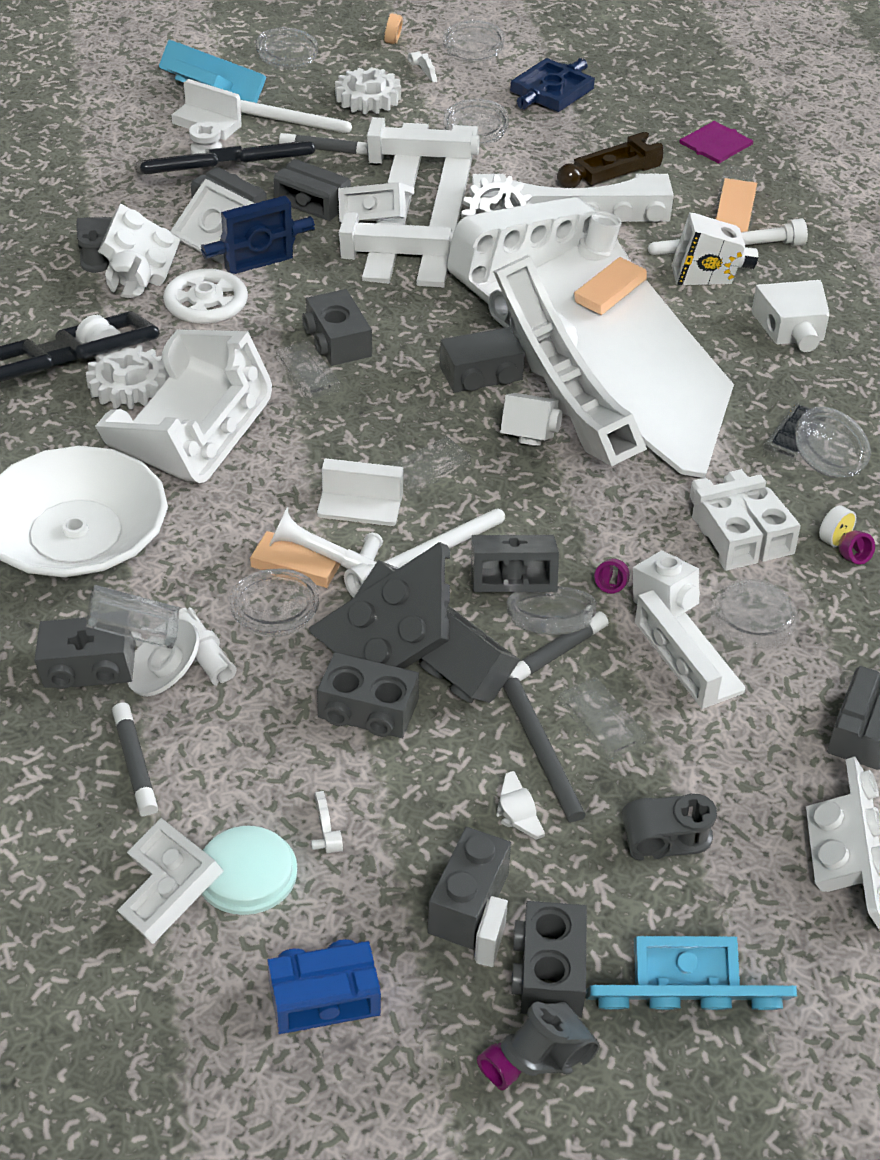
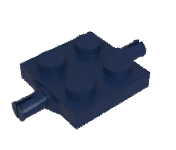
[510,58,595,112]
[201,196,315,274]

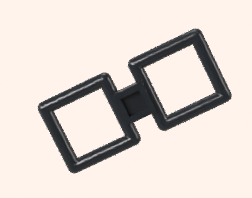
[134,141,316,175]
[0,311,160,382]

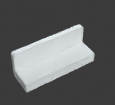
[635,590,745,709]

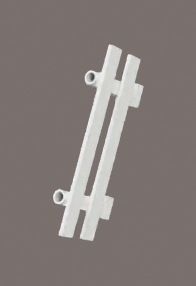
[339,117,479,287]

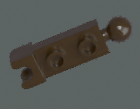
[557,132,664,188]

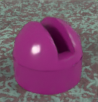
[838,530,875,565]
[594,558,630,594]
[477,1042,521,1090]

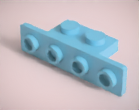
[159,40,266,103]
[586,936,797,1010]

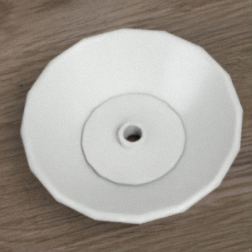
[0,446,168,578]

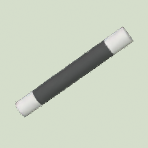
[279,133,368,155]
[507,611,609,681]
[112,703,158,817]

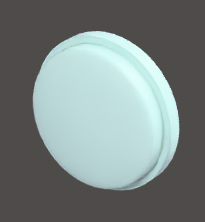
[202,826,297,915]

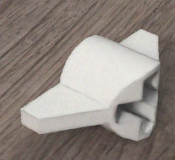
[496,771,545,840]

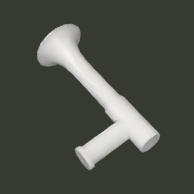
[269,507,383,569]

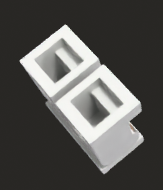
[690,469,801,571]

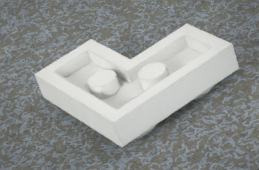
[117,818,223,944]

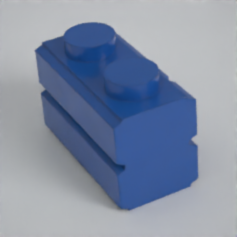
[267,939,381,1034]

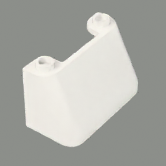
[95,329,272,483]

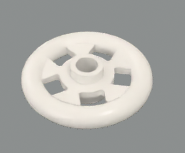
[163,269,248,324]

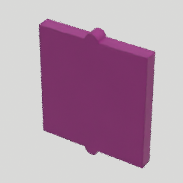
[679,121,754,164]

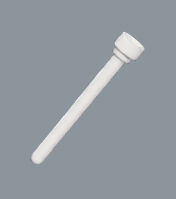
[240,100,352,133]
[648,218,808,255]
[344,509,505,598]

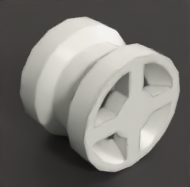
[189,122,222,154]
[76,315,120,358]

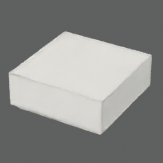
[475,896,508,967]

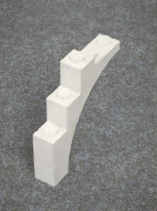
[493,255,647,466]

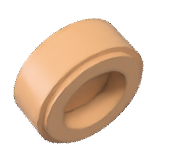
[384,13,403,44]

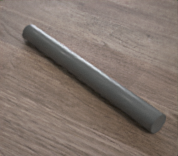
[503,678,585,823]

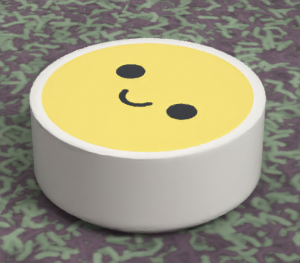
[819,505,856,547]

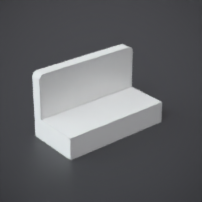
[172,79,242,140]
[338,182,414,223]
[317,458,403,526]

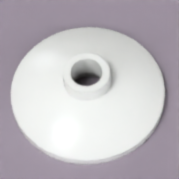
[128,620,200,697]

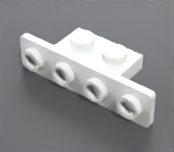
[806,757,880,930]

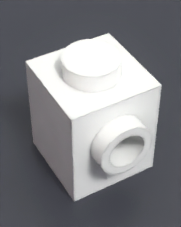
[500,393,562,445]
[633,550,700,618]

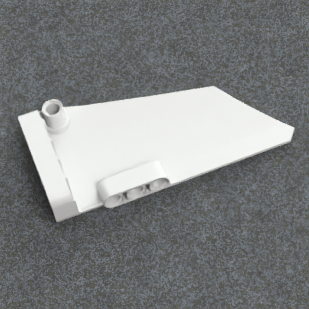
[447,197,734,478]

